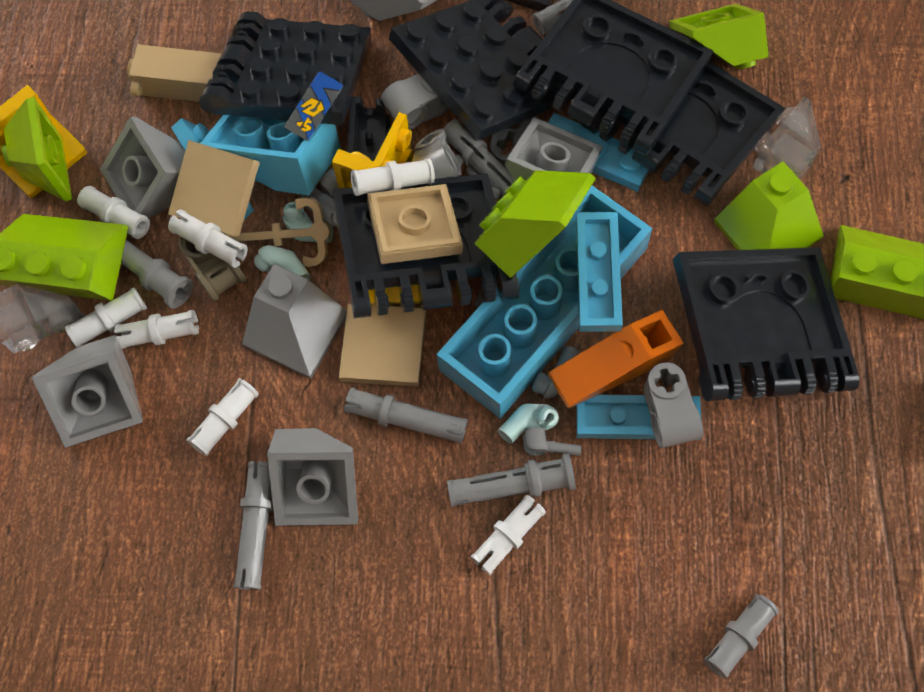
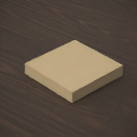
[168,140,260,237]
[367,184,463,264]
[339,304,426,387]

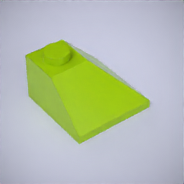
[669,4,769,69]
[1,97,72,201]
[714,161,824,250]

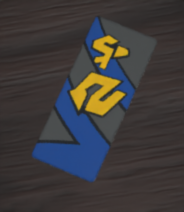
[284,72,343,141]

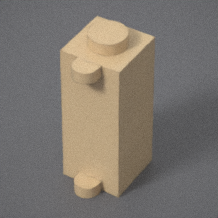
[127,44,221,102]

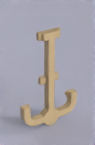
[226,198,331,267]

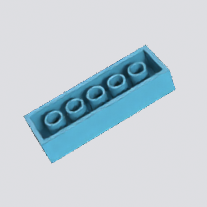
[436,186,653,419]

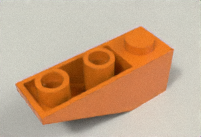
[548,310,684,409]

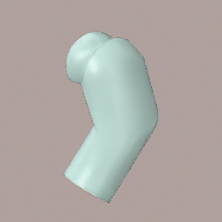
[283,202,333,243]
[254,245,311,280]
[497,404,559,444]

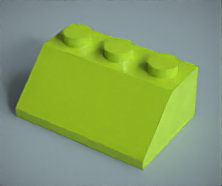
[474,170,596,278]
[0,214,129,301]
[830,225,924,319]

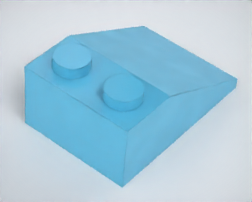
[200,115,341,195]

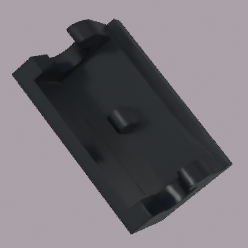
[348,97,391,161]

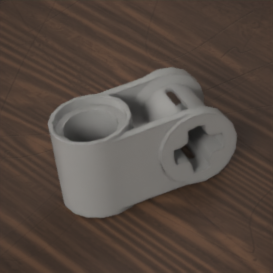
[381,74,449,130]
[412,129,463,179]
[643,362,703,449]

